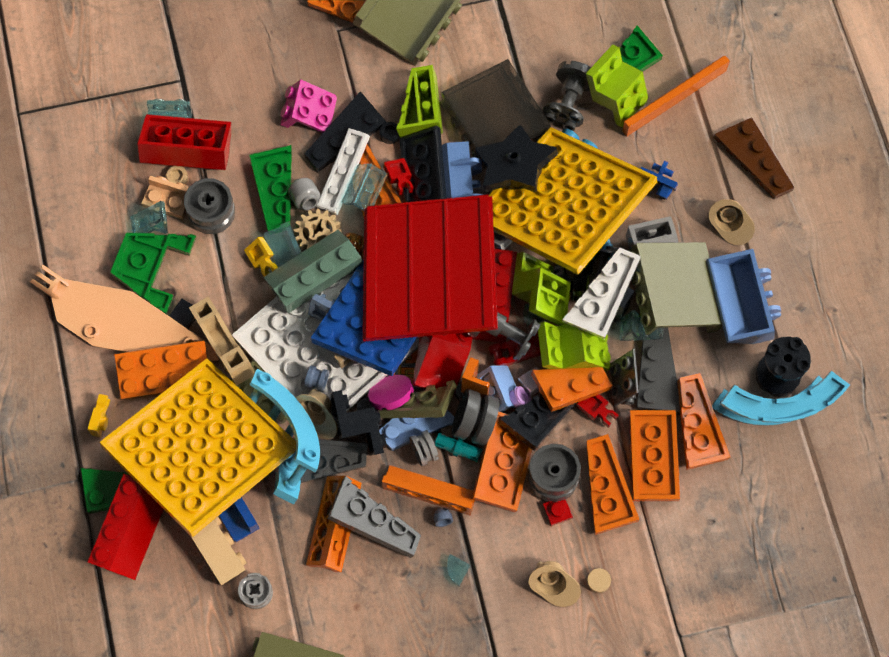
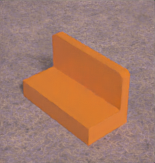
[461,357,490,399]

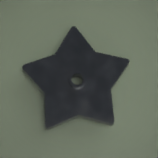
[476,125,558,192]

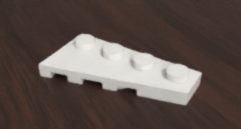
[562,248,641,339]

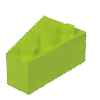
[396,65,443,137]

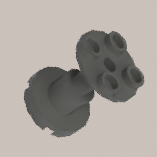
[543,61,591,131]
[467,312,540,360]

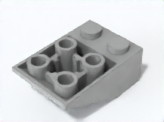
[626,216,679,249]

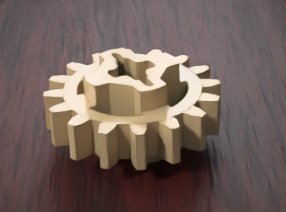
[294,209,342,250]

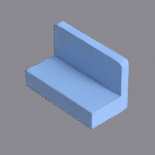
[477,365,516,413]

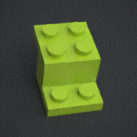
[586,44,648,128]
[512,252,571,325]
[538,321,611,372]

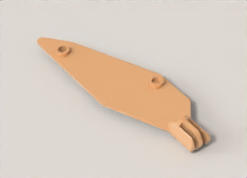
[30,265,219,361]

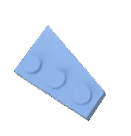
[379,390,454,451]

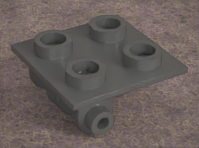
[610,349,639,406]

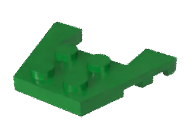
[110,233,196,315]

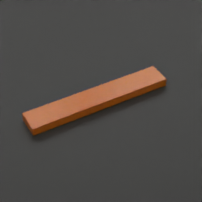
[622,56,730,137]

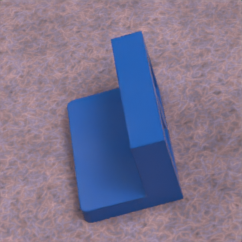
[219,497,260,542]

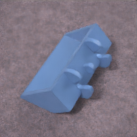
[442,141,483,198]
[706,249,781,344]

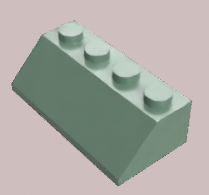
[263,230,363,314]

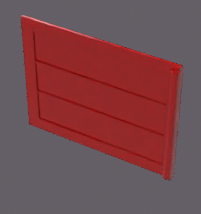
[363,195,498,342]

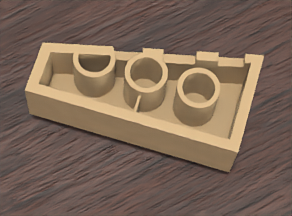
[191,517,247,585]

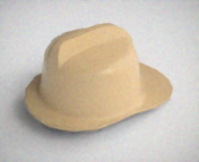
[709,199,755,245]
[296,389,338,440]
[528,561,581,607]

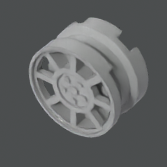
[409,430,439,467]
[238,573,273,609]

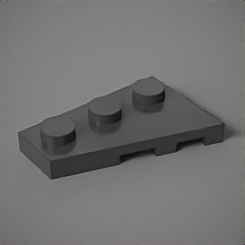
[298,439,368,483]

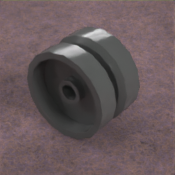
[184,178,235,234]
[452,388,499,446]
[528,444,581,502]

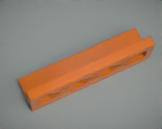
[382,465,475,516]
[306,476,362,572]

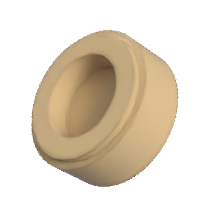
[166,166,188,185]
[587,568,611,593]

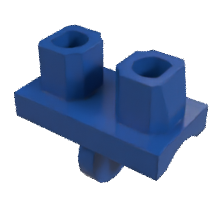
[641,161,678,200]

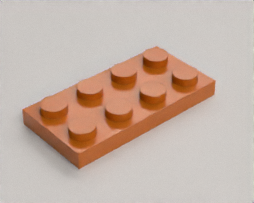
[114,340,208,399]
[629,410,680,501]
[472,411,532,512]

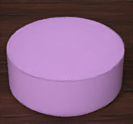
[509,386,531,408]

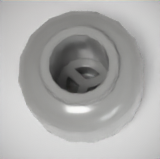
[288,178,320,210]

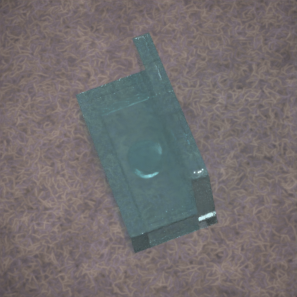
[342,164,388,211]
[264,222,301,268]

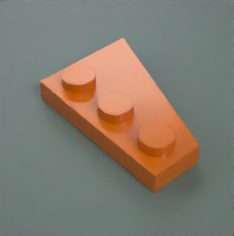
[531,367,613,412]

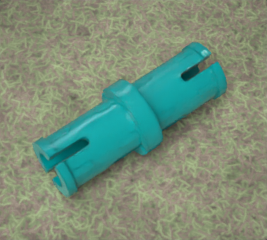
[435,433,482,462]

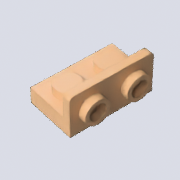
[141,176,189,220]

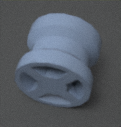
[305,365,329,392]

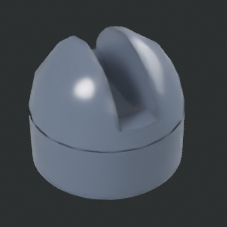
[433,508,453,527]

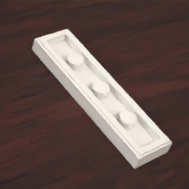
[316,128,370,215]

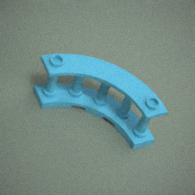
[249,369,320,505]
[712,371,850,426]

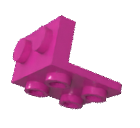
[280,79,337,133]

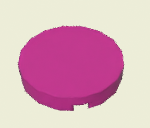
[368,375,414,410]

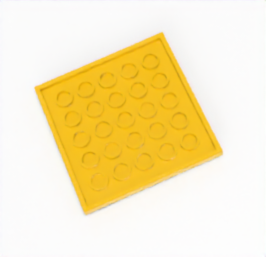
[489,127,657,275]
[100,358,296,537]

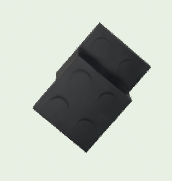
[330,390,387,456]

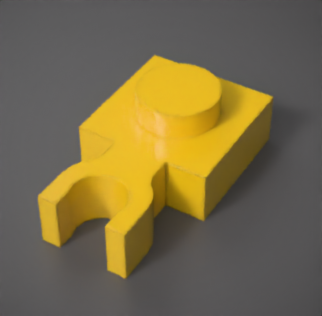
[244,237,278,277]
[88,394,110,437]

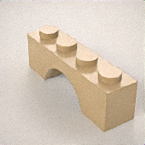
[189,297,255,386]

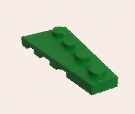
[249,145,292,235]

